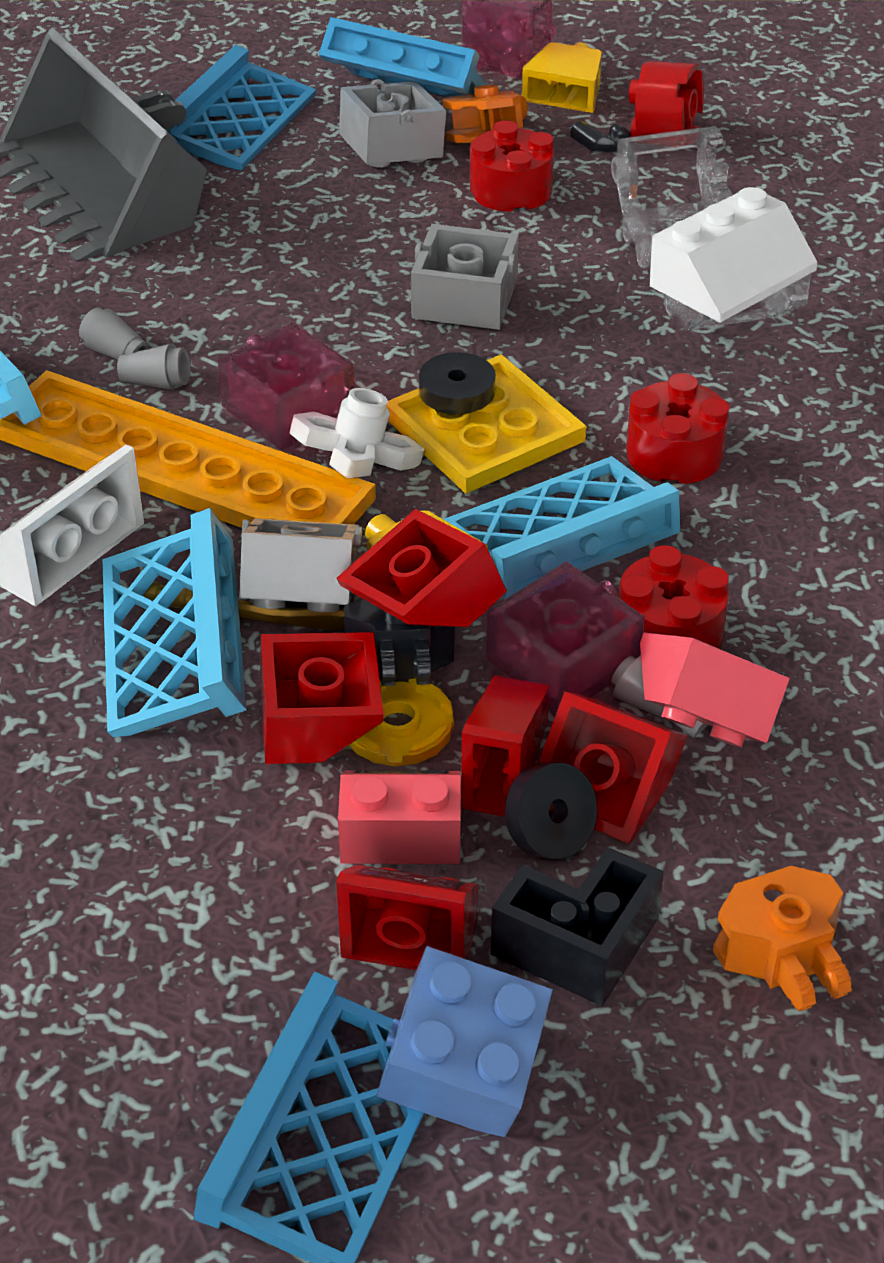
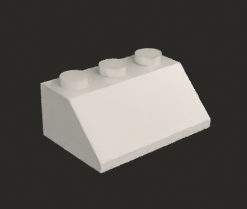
[650,187,817,323]
[0,444,144,607]

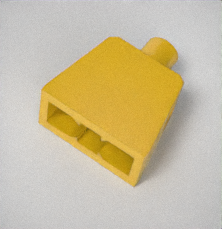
[522,42,602,113]

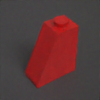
[461,675,550,817]

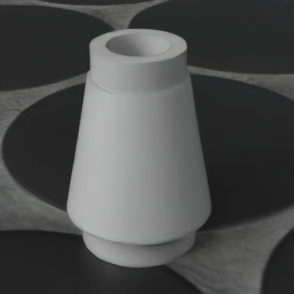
[79,307,149,360]
[117,343,191,390]

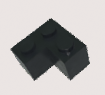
[491,847,664,1007]

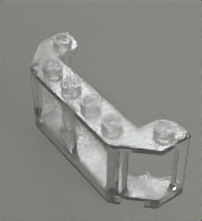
[611,126,812,331]

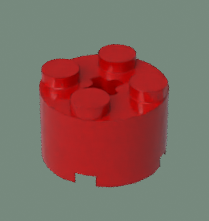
[629,61,704,147]
[470,121,554,211]
[626,373,730,484]
[616,545,729,658]

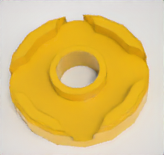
[350,679,454,767]

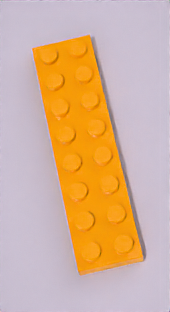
[0,370,376,528]

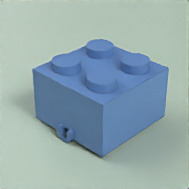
[376,946,553,1137]

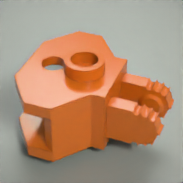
[442,85,528,143]
[713,866,852,1012]

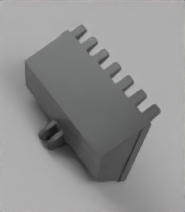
[0,27,207,261]

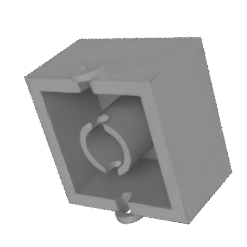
[339,79,446,167]
[411,224,519,330]
[239,518,362,612]

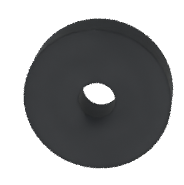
[419,352,496,414]
[505,762,597,860]

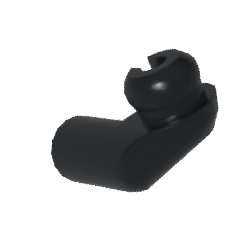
[570,121,631,153]

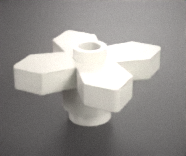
[289,388,425,479]

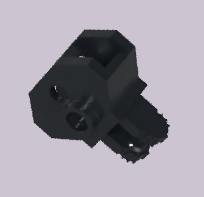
[344,599,455,686]

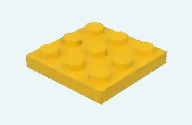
[386,354,586,494]

